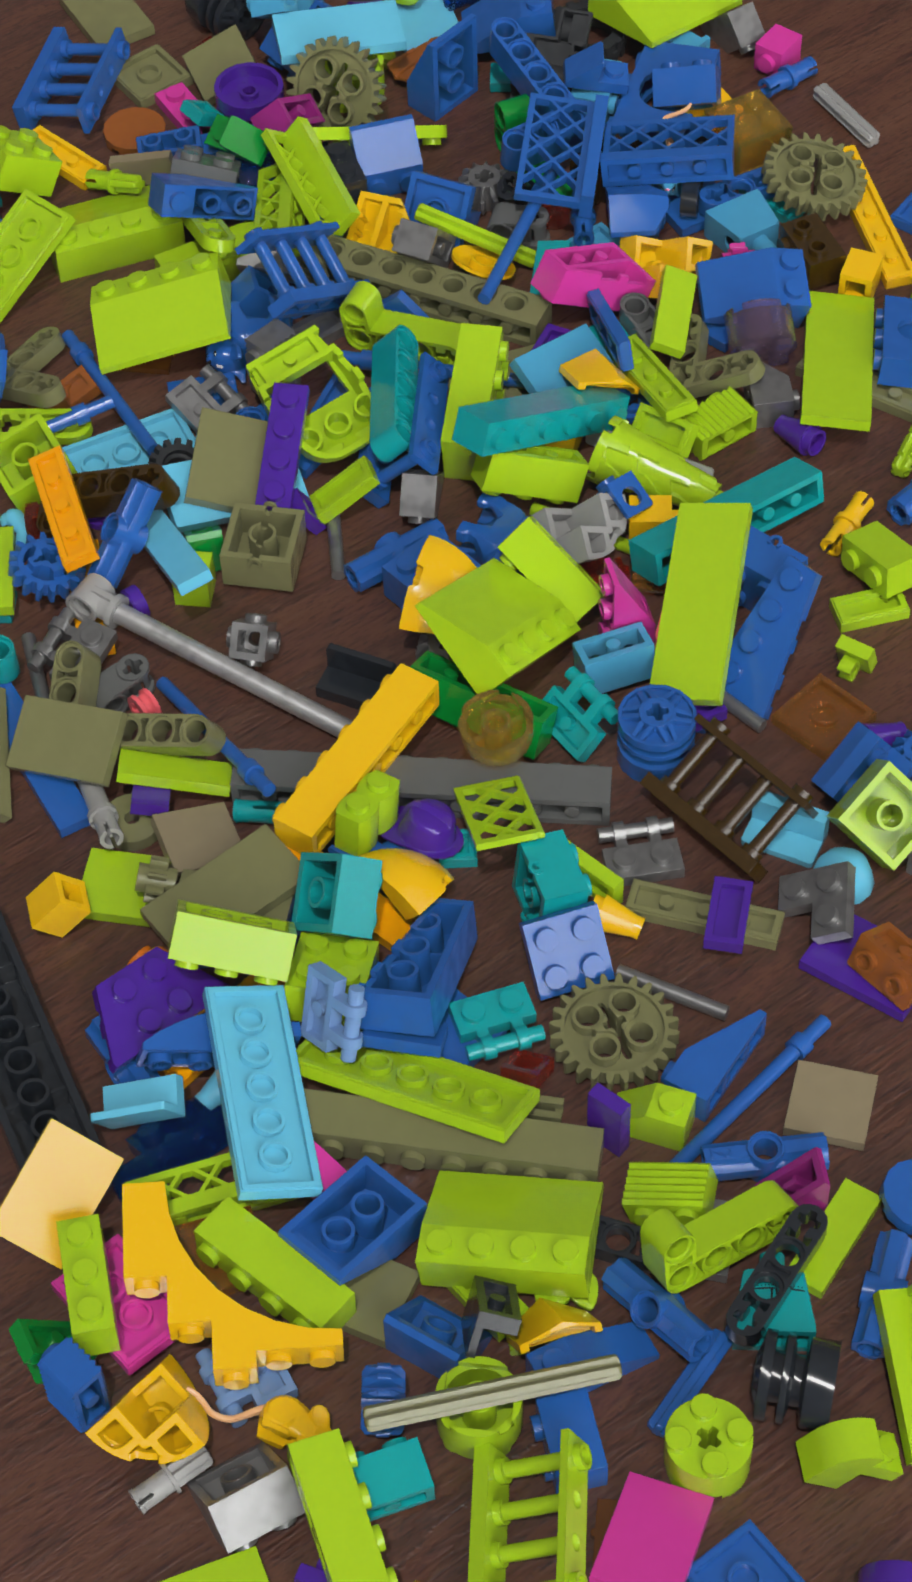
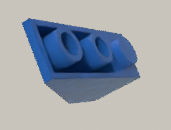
[148,173,258,220]

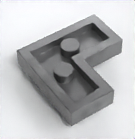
[778,861,856,945]

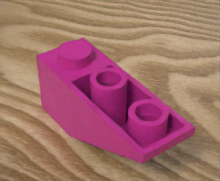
[598,557,656,645]

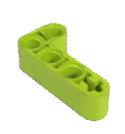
[339,281,461,365]
[640,1180,799,1294]

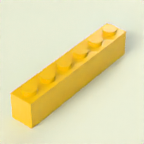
[272,663,440,853]

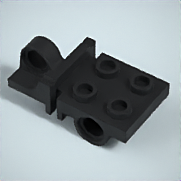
[510,8,593,98]

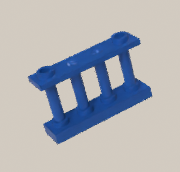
[12,27,130,134]
[235,221,371,320]
[358,351,450,509]

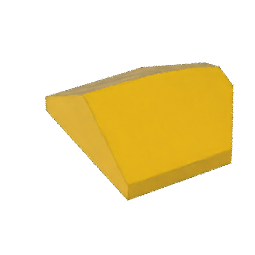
[346,191,410,254]
[559,348,640,394]
[505,1298,603,1354]

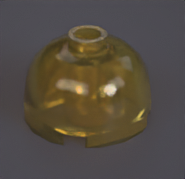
[458,690,534,767]

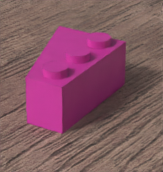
[530,242,656,311]

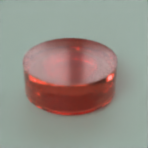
[536,204,570,230]

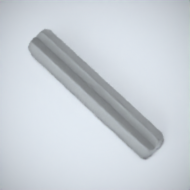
[813,83,880,148]

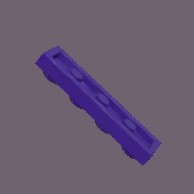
[255,382,310,511]

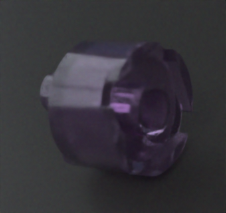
[724,298,797,366]

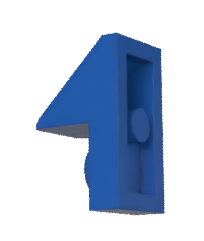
[563,41,629,95]

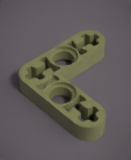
[669,314,765,398]
[1,326,66,408]

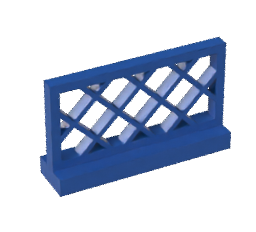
[514,93,609,218]
[600,115,735,187]

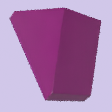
[755,1147,830,1211]

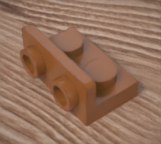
[847,921,912,1011]

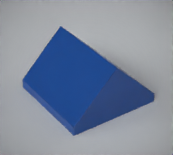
[383,1295,492,1379]

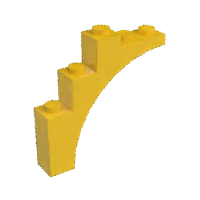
[122,1181,344,1390]

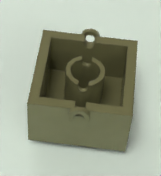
[219,501,307,592]

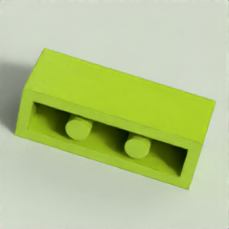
[471,445,589,504]
[497,516,603,623]
[56,1214,121,1356]

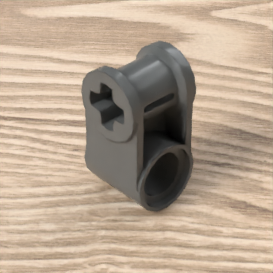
[486,202,550,250]
[619,293,656,350]
[96,653,155,713]

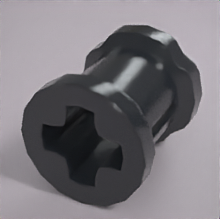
[497,171,535,205]

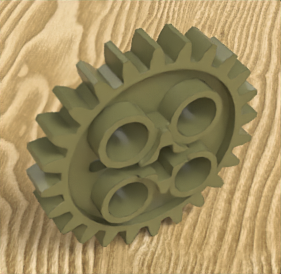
[286,35,387,127]
[761,132,868,221]
[549,973,680,1091]

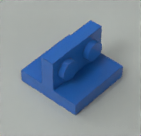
[404,170,481,248]
[811,721,912,802]

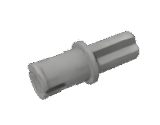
[128,1446,213,1515]

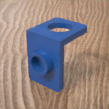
[596,471,653,519]

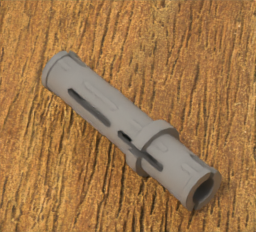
[77,782,124,849]

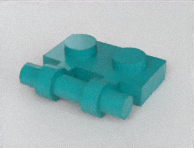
[543,666,618,762]
[448,982,546,1061]

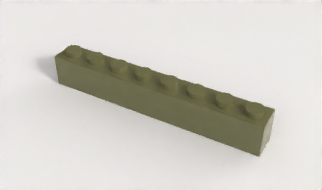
[304,1088,604,1182]

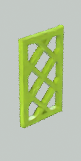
[453,775,545,851]

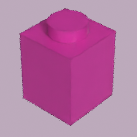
[754,24,802,75]

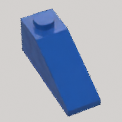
[660,1009,767,1122]
[525,1322,660,1398]

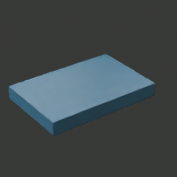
[509,324,617,394]

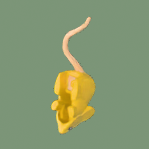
[186,1386,331,1449]

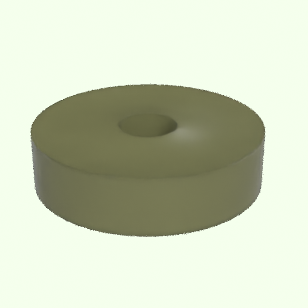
[110,793,157,851]

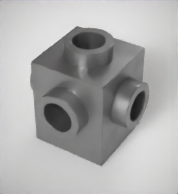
[226,613,281,667]

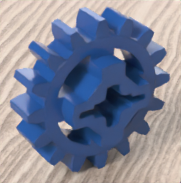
[8,532,86,603]

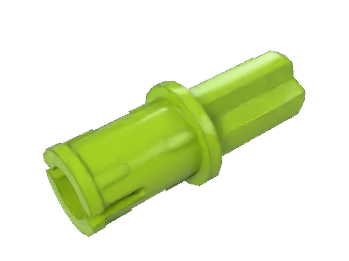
[85,169,145,195]

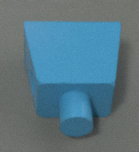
[704,189,780,252]

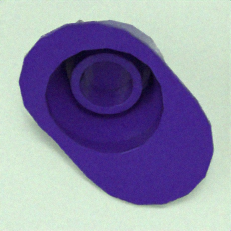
[381,798,464,859]

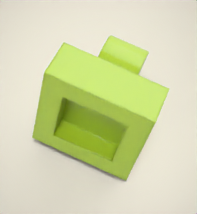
[835,634,878,683]

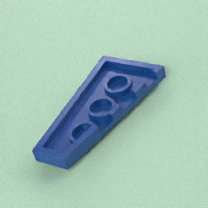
[725,555,822,720]

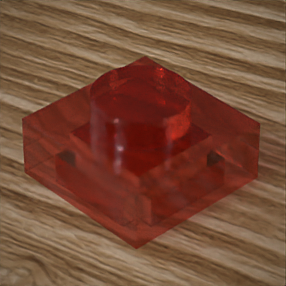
[500,1049,554,1088]

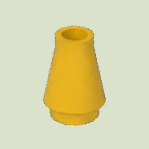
[593,894,646,940]

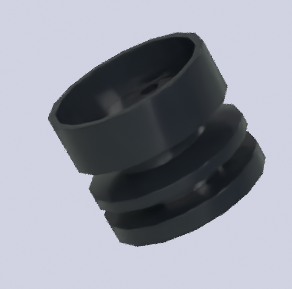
[185,0,265,41]
[751,1328,842,1431]

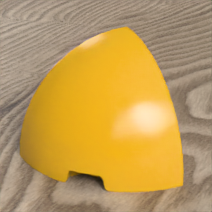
[620,235,713,299]
[399,535,477,634]
[360,848,454,920]
[85,1354,209,1464]

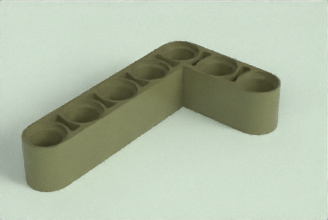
[49,640,226,756]

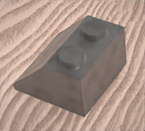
[186,1442,305,1554]

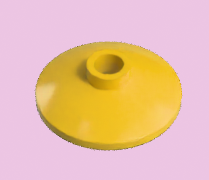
[451,245,516,280]

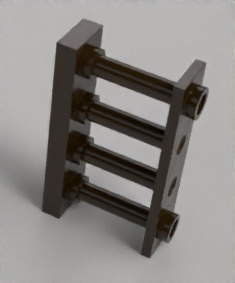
[639,713,819,884]

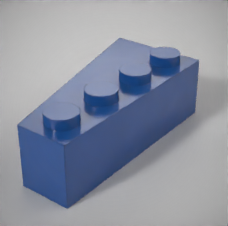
[359,898,478,1037]

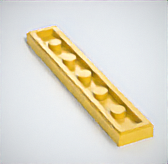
[843,145,912,289]

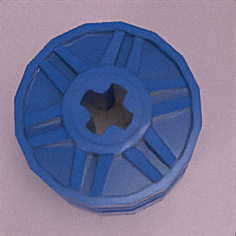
[617,684,696,782]

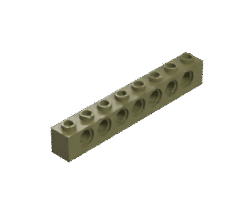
[296,235,552,346]

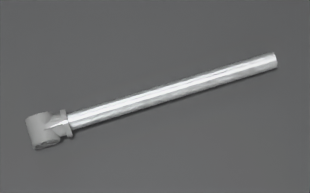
[65,573,352,738]

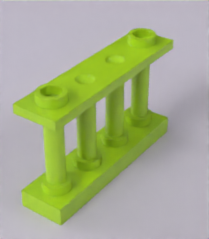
[468,1428,592,1582]

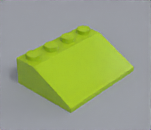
[588,0,742,48]
[50,185,186,283]
[90,252,231,375]
[415,558,581,698]
[415,1170,604,1299]

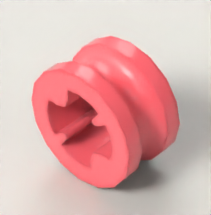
[127,688,162,713]

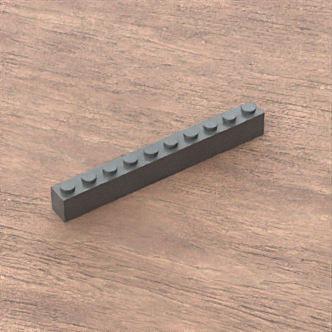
[230,748,612,826]

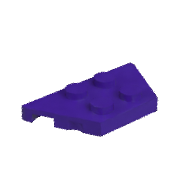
[92,947,230,1074]

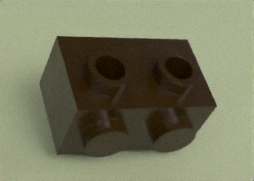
[777,213,847,290]

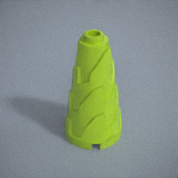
[586,415,723,507]

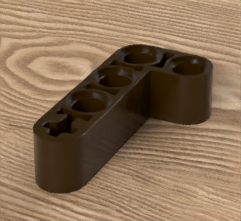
[36,463,180,539]

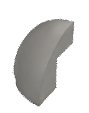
[531,493,627,564]

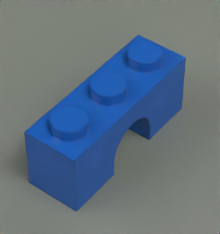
[873,295,912,388]

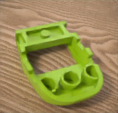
[245,325,371,463]

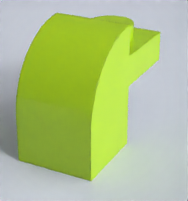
[795,1418,904,1489]

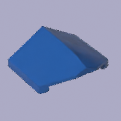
[605,185,669,238]

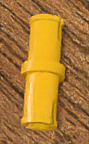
[820,491,874,557]

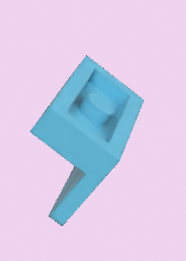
[741,791,830,868]
[90,1074,185,1129]

